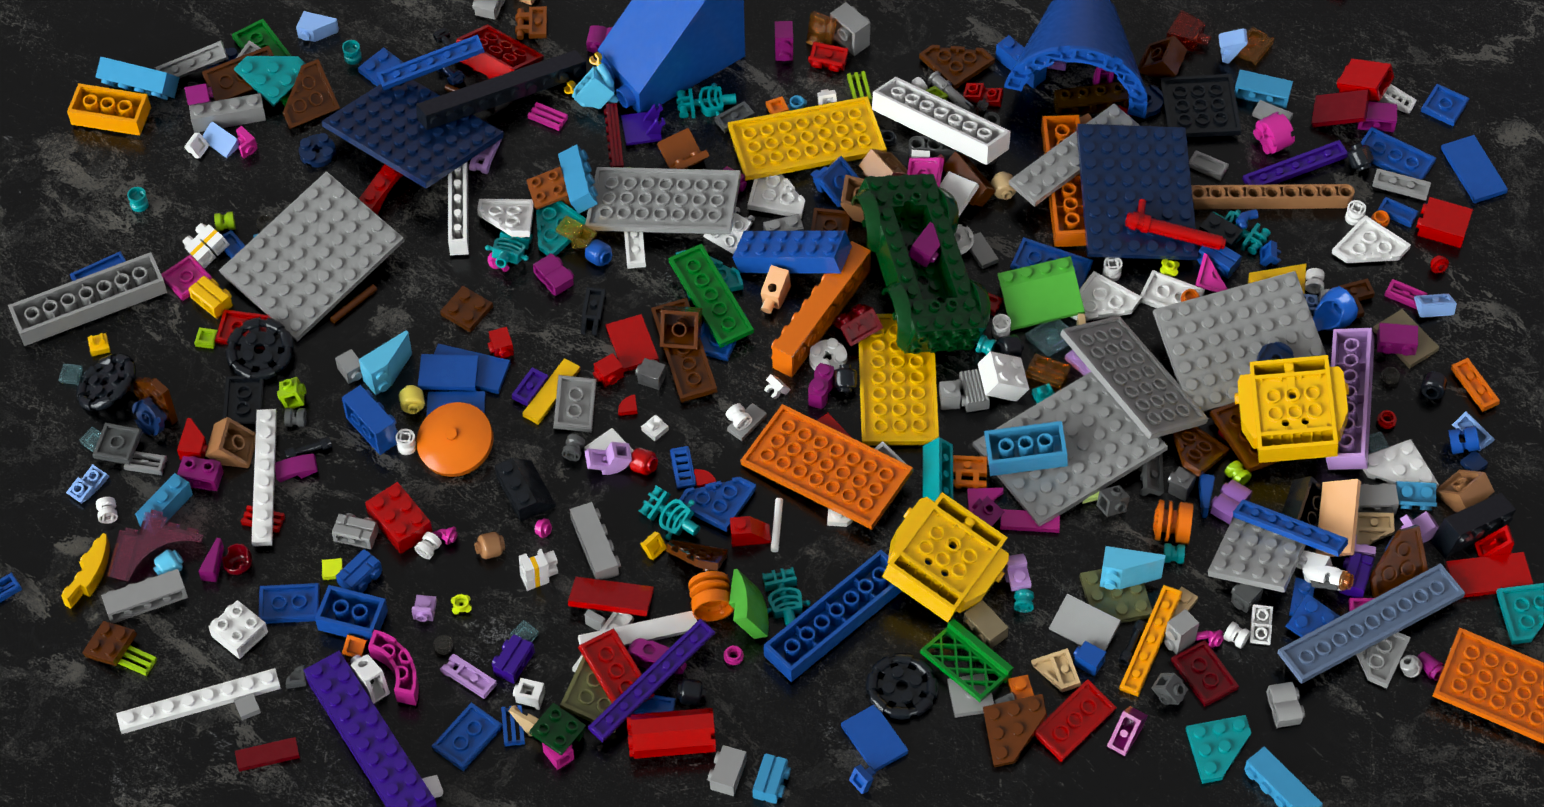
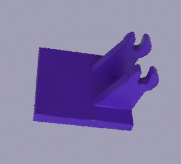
[621,103,666,146]

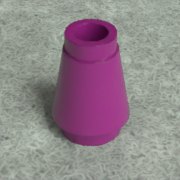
[1418,651,1444,681]

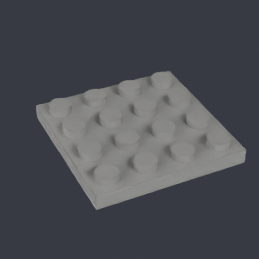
[1208,518,1306,593]

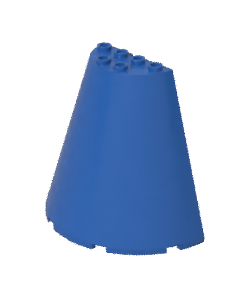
[1004,0,1148,118]

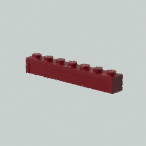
[604,103,624,168]

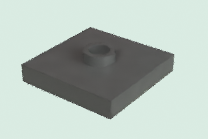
[92,423,143,465]

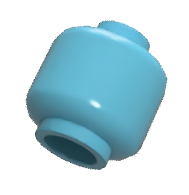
[153,549,184,575]

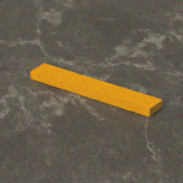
[1119,585,1183,697]

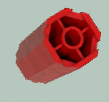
[627,708,716,759]

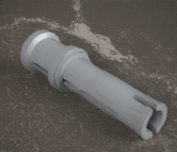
[927,71,974,112]

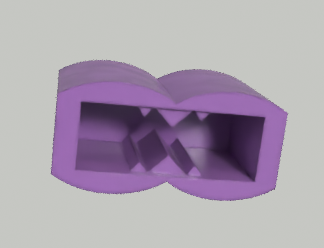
[1210,479,1252,525]

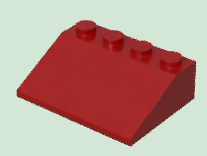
[456,24,544,79]

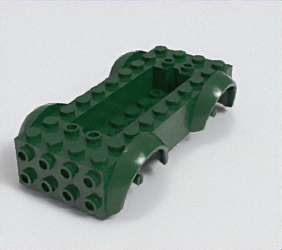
[851,174,991,354]

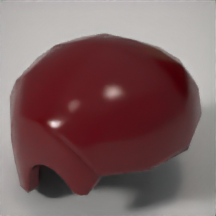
[222,543,252,575]

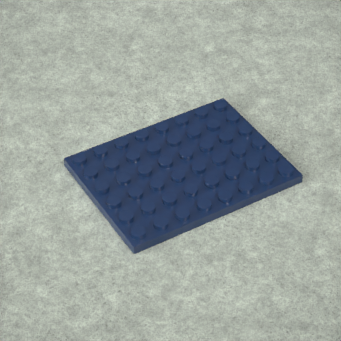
[322,80,503,189]
[1076,124,1199,260]

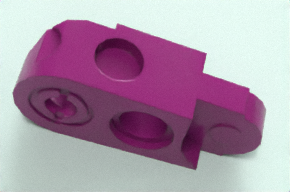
[627,638,687,674]

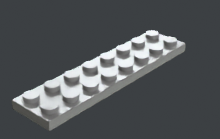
[1009,104,1140,207]

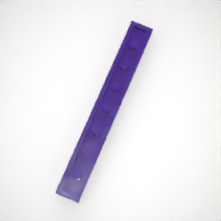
[588,618,715,743]

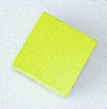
[322,558,343,580]

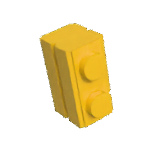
[188,276,233,319]

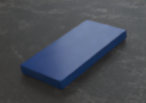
[1361,127,1436,180]
[1441,135,1508,203]
[1010,237,1093,289]
[434,344,511,394]

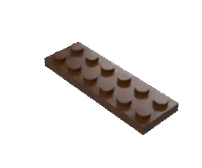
[651,298,718,403]

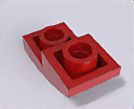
[963,83,1004,107]

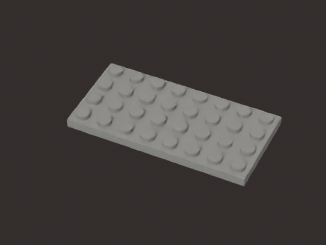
[585,167,741,234]
[1060,316,1209,440]

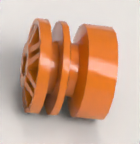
[1153,499,1193,544]
[688,571,734,622]

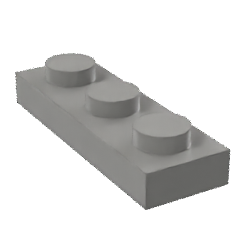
[1372,168,1431,201]

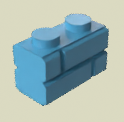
[753,754,791,804]

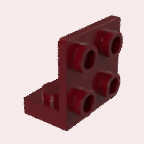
[832,303,883,346]

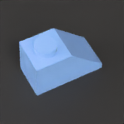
[296,11,339,42]

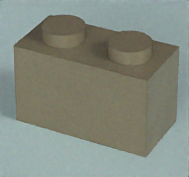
[963,600,1009,649]

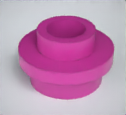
[535,518,552,538]
[724,646,744,665]

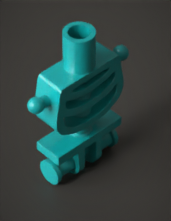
[676,83,737,118]
[1213,209,1271,255]
[485,231,533,268]
[638,485,700,540]
[762,567,811,626]

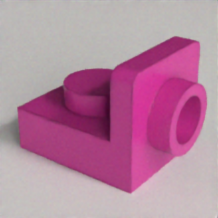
[236,126,258,159]

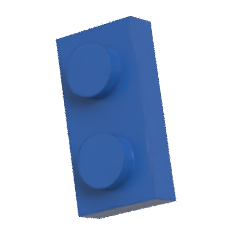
[1289,578,1315,616]

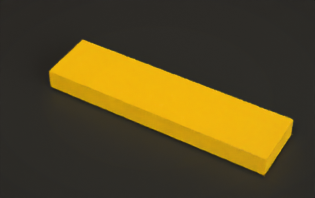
[522,358,581,425]

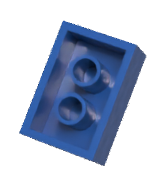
[342,385,398,455]
[315,585,388,643]

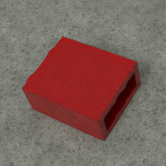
[1337,59,1394,102]
[1416,197,1473,248]

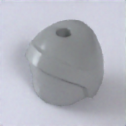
[1399,655,1423,678]

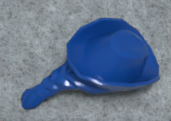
[1313,286,1358,332]

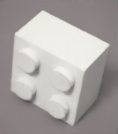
[978,351,1029,401]

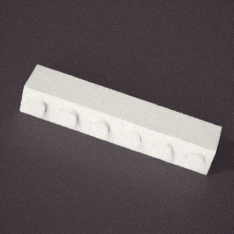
[448,162,469,255]

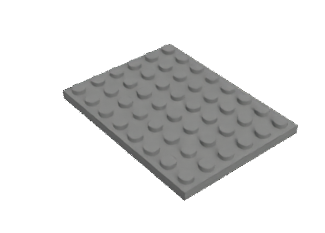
[219,171,404,342]
[1153,271,1331,413]
[973,372,1167,527]

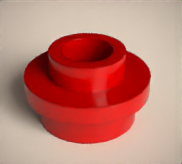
[1430,256,1449,273]
[1377,410,1397,429]

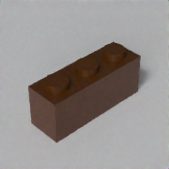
[943,151,996,207]

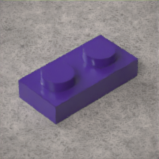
[511,367,549,406]

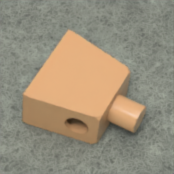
[761,265,791,314]

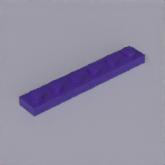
[1242,140,1348,185]

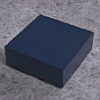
[1460,451,1488,472]

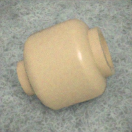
[991,172,1016,200]

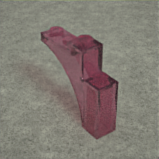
[107,509,203,581]

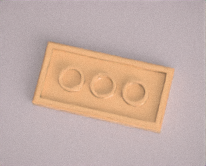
[1315,479,1361,557]

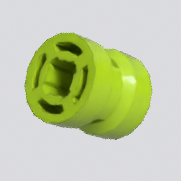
[214,211,236,232]
[1224,460,1252,485]

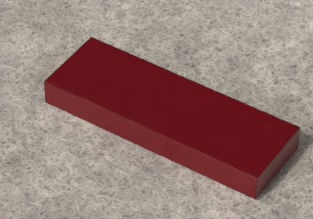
[235,737,300,772]

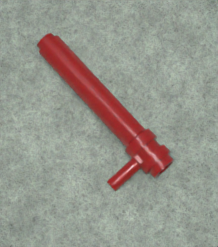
[1125,199,1226,250]

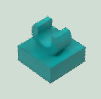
[1031,383,1054,404]

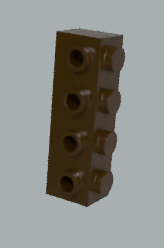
[1053,82,1129,116]

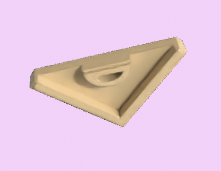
[509,705,539,736]

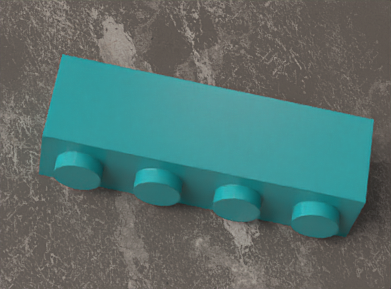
[923,437,953,502]

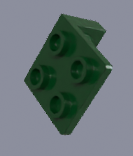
[529,703,586,755]

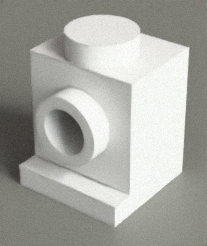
[513,678,545,710]

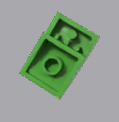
[729,569,769,639]

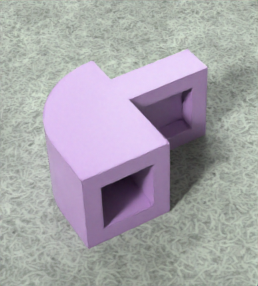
[585,442,632,475]
[1400,511,1439,543]
[1003,553,1031,591]

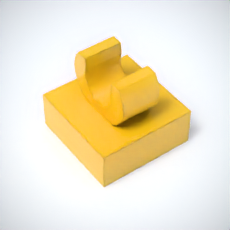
[87,333,111,356]
[640,532,667,560]

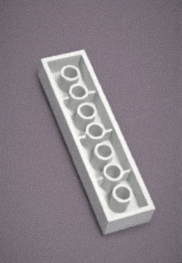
[872,77,1010,165]

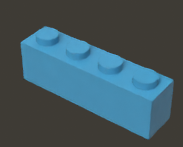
[558,144,598,214]
[1244,746,1323,807]

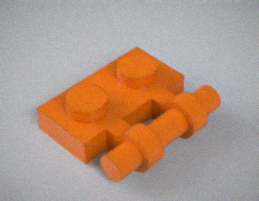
[953,455,987,489]

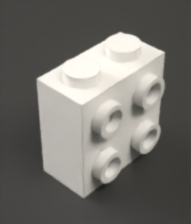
[209,600,268,659]

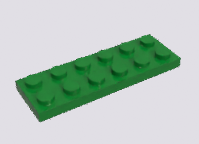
[232,19,292,107]
[668,244,754,348]

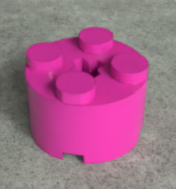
[1253,112,1295,155]

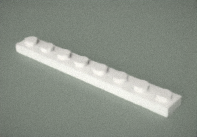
[252,409,277,546]
[116,668,281,734]

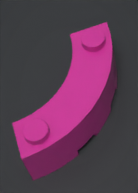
[368,629,419,706]

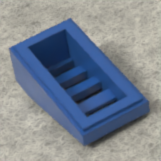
[670,446,696,489]
[1198,474,1215,518]

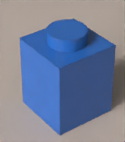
[1073,641,1106,676]

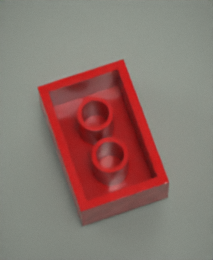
[365,482,433,554]

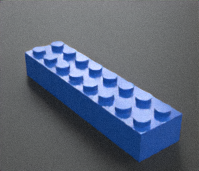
[764,550,902,682]

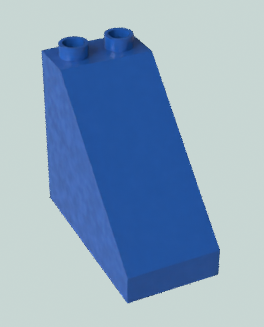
[596,0,745,113]

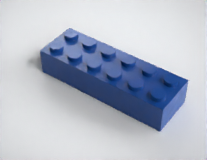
[732,231,852,273]

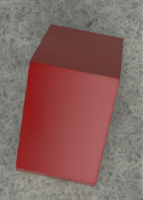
[1475,525,1514,557]

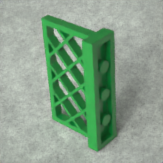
[920,618,1014,702]

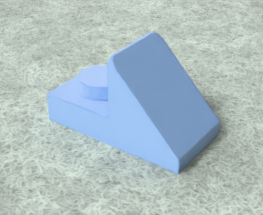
[1219,28,1248,64]

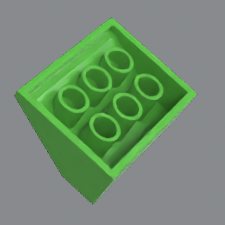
[997,256,1085,331]

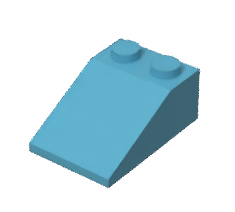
[359,330,412,395]
[1099,546,1166,590]

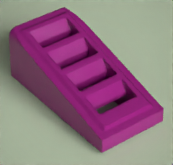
[1093,67,1114,85]
[199,538,224,582]

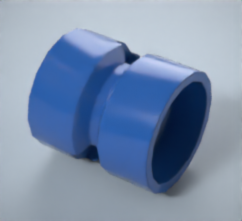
[1448,425,1480,454]

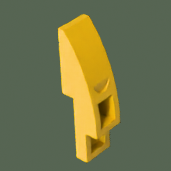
[61,533,110,609]

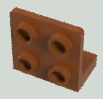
[657,128,709,169]
[527,167,573,210]

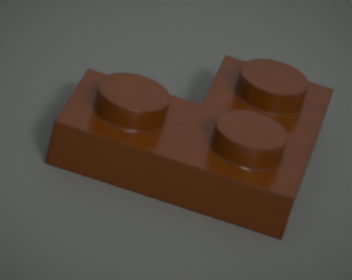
[1333,278,1375,319]

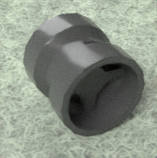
[284,408,307,427]
[562,434,585,461]

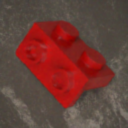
[808,42,849,72]

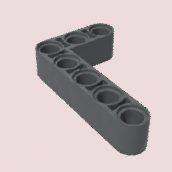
[908,112,1000,165]

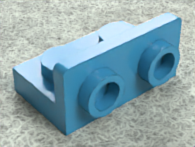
[1396,481,1437,510]

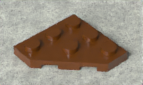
[919,45,995,89]
[283,59,340,129]
[132,377,178,425]
[1172,427,1230,477]
[1369,525,1428,598]
[666,539,728,572]
[983,694,1047,767]

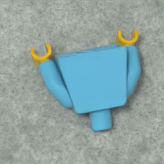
[564,52,618,109]

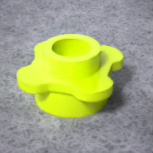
[1160,259,1180,277]
[451,594,472,614]

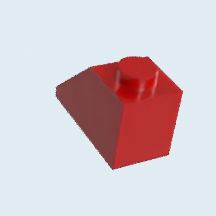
[177,418,208,460]
[730,516,771,547]

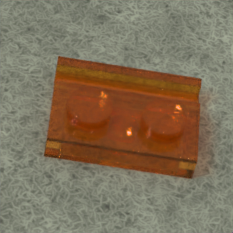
[806,11,837,45]
[1236,27,1274,65]
[1025,353,1071,389]

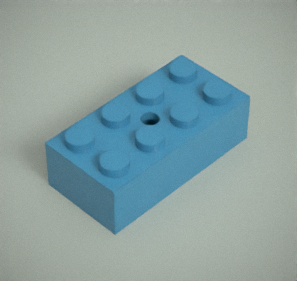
[96,57,180,100]
[984,421,1068,476]

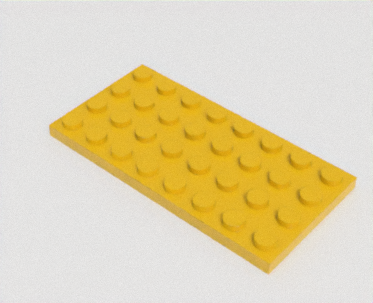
[728,96,887,181]
[858,314,939,446]

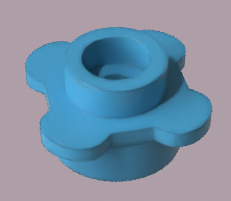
[787,95,807,111]

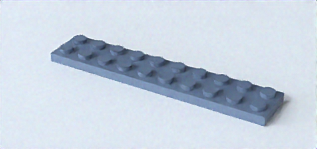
[1277,563,1465,684]

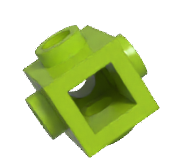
[277,377,307,408]

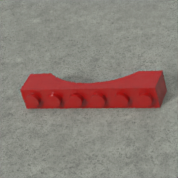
[359,164,403,215]

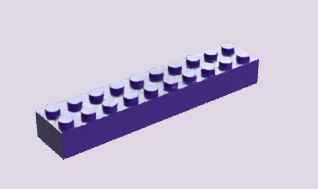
[303,651,437,807]

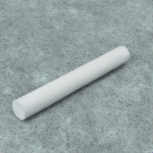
[771,498,783,552]

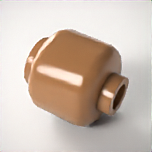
[474,532,505,559]

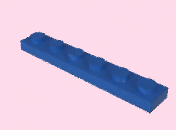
[377,35,485,90]
[1233,499,1348,557]

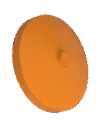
[417,402,494,477]

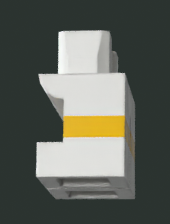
[183,223,230,269]
[519,549,558,591]

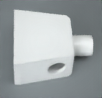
[350,655,390,704]

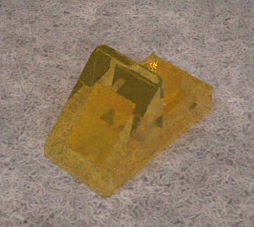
[556,215,597,249]

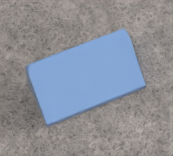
[203,122,239,158]
[1414,294,1457,318]
[1452,411,1495,451]

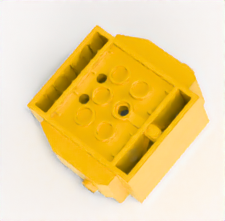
[1234,355,1349,463]
[882,492,1009,622]

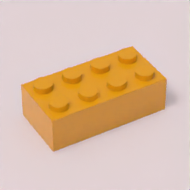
[67,83,151,136]

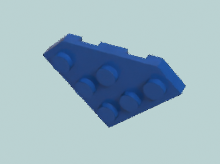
[676,476,756,532]

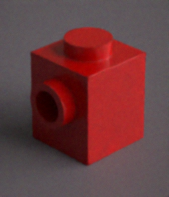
[487,327,514,359]
[593,353,624,387]

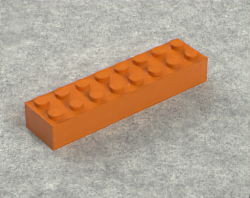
[1041,115,1086,247]
[771,241,871,378]

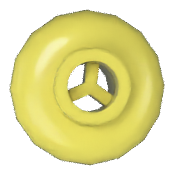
[399,385,425,414]

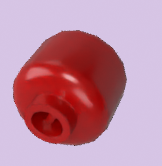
[629,448,658,475]

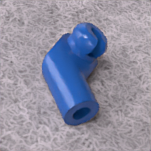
[1236,209,1259,229]

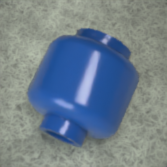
[585,239,612,267]

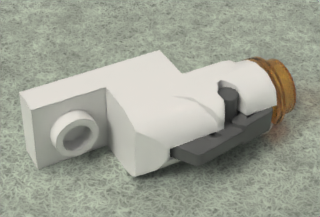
[1296,550,1354,591]

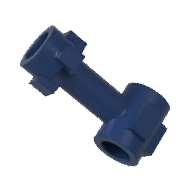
[437,66,465,86]

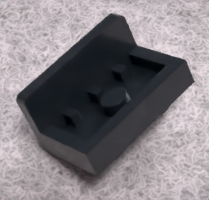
[1199,212,1243,250]

